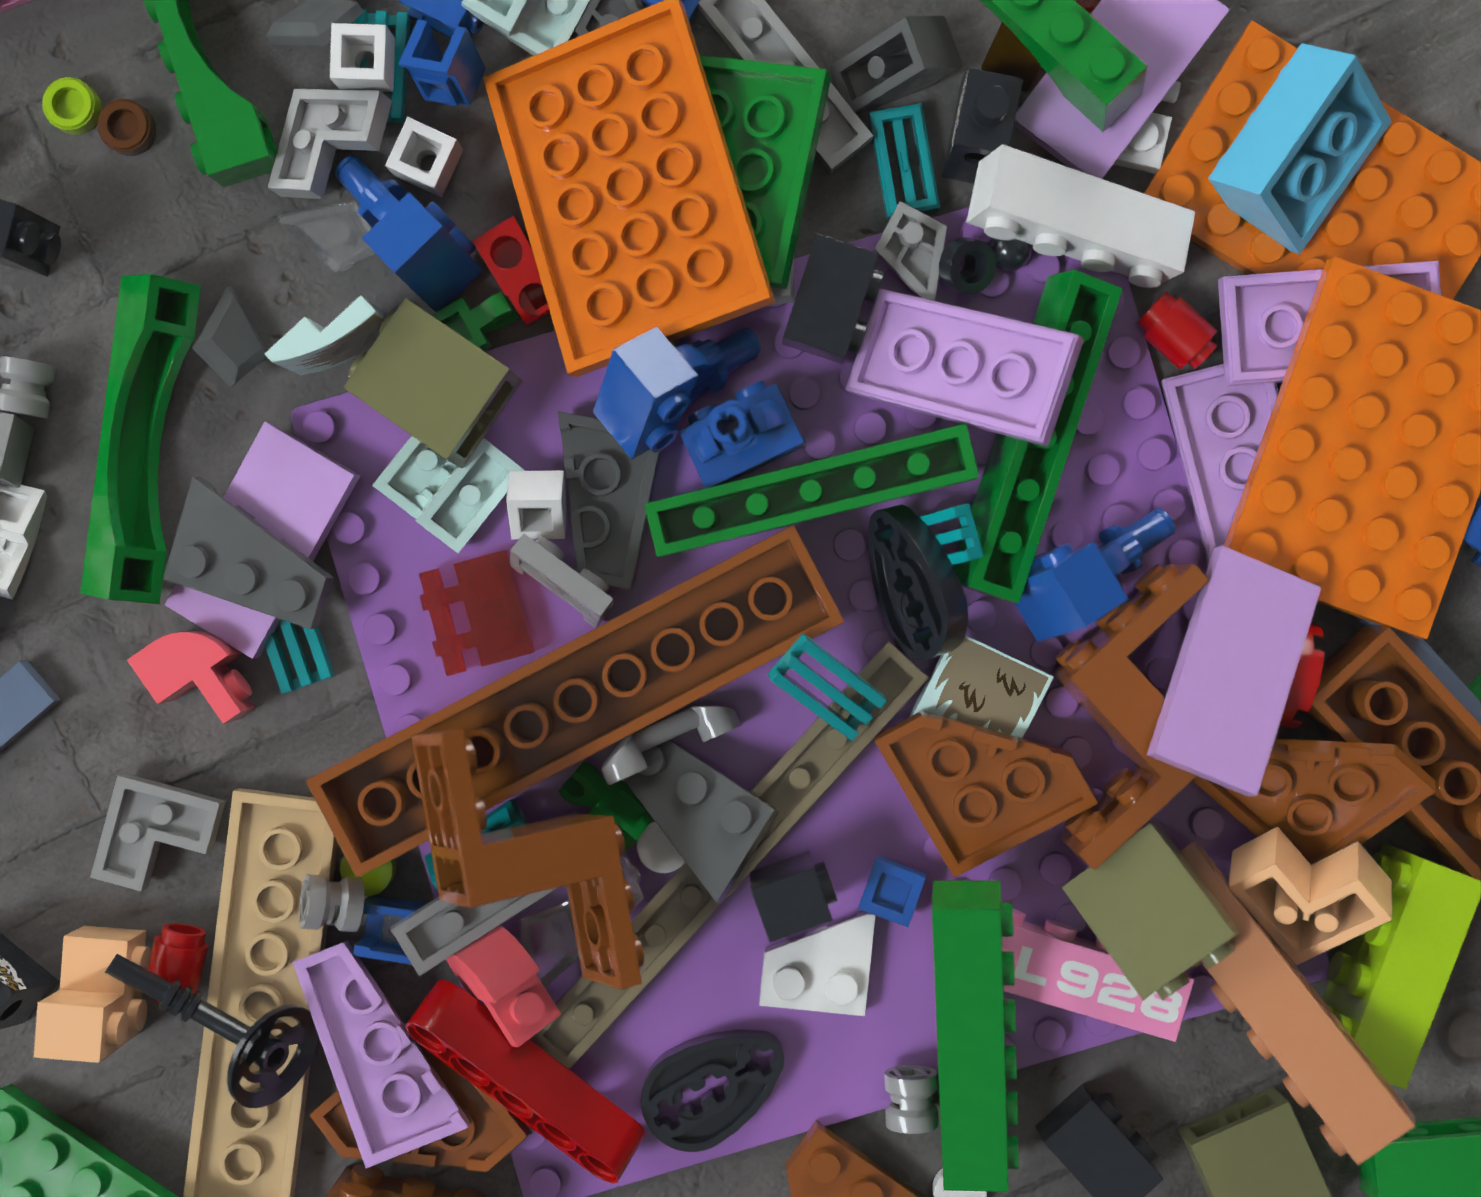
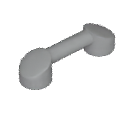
[601,705,742,785]

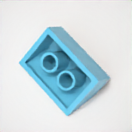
[1208,43,1392,254]

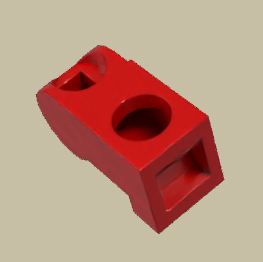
[472,216,550,327]

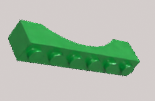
[143,0,278,187]
[979,0,1147,132]
[80,274,201,604]

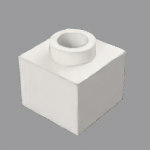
[330,23,395,92]
[385,117,463,198]
[506,470,567,540]

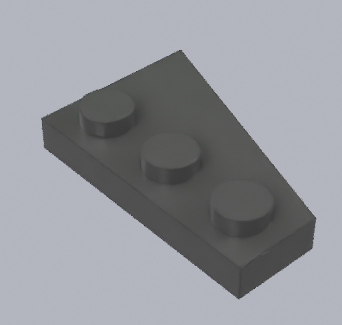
[558,411,660,590]
[163,477,334,629]
[624,726,779,903]

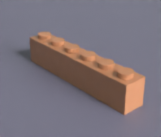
[1181,841,1415,1165]

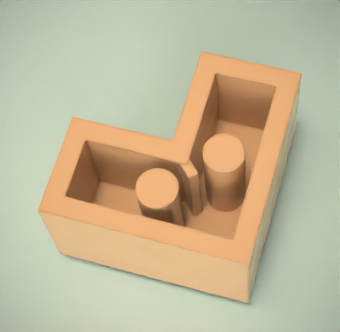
[1228,826,1392,965]
[34,925,151,1063]

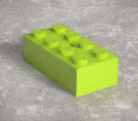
[1323,842,1481,1090]

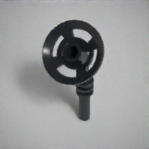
[105,953,319,1108]

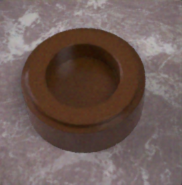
[97,99,156,156]

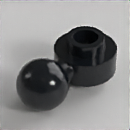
[939,237,1032,294]

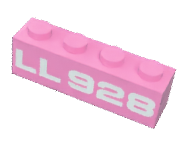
[1002,909,1194,1042]

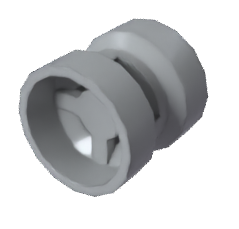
[0,356,56,419]
[299,874,365,932]
[884,1065,939,1134]

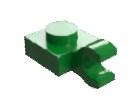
[432,292,520,352]
[558,761,653,852]

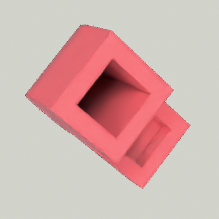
[127,631,256,724]
[446,925,561,1047]

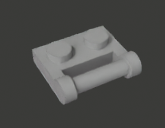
[510,533,614,628]

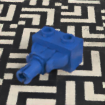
[334,155,483,312]
[593,327,761,459]
[678,380,806,489]
[1014,508,1176,642]

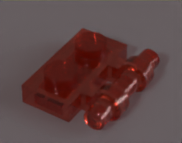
[419,550,535,676]

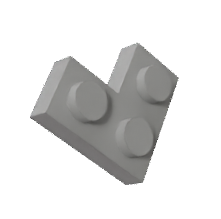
[268,89,392,199]
[90,773,226,891]

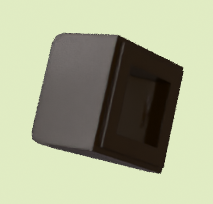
[981,22,1041,91]

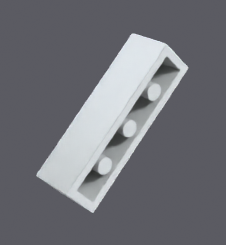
[966,144,1195,288]

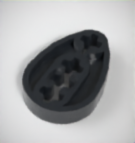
[868,504,968,660]
[641,1029,784,1152]

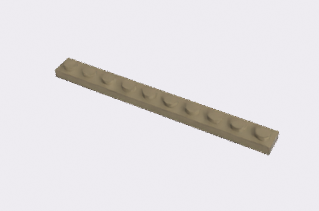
[530,641,928,1069]

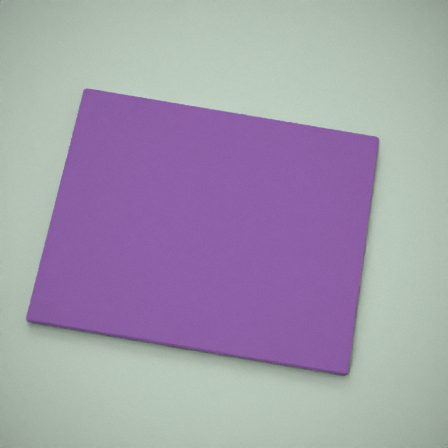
[291,207,1330,1197]

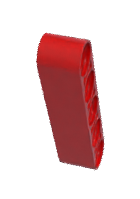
[406,980,646,1183]

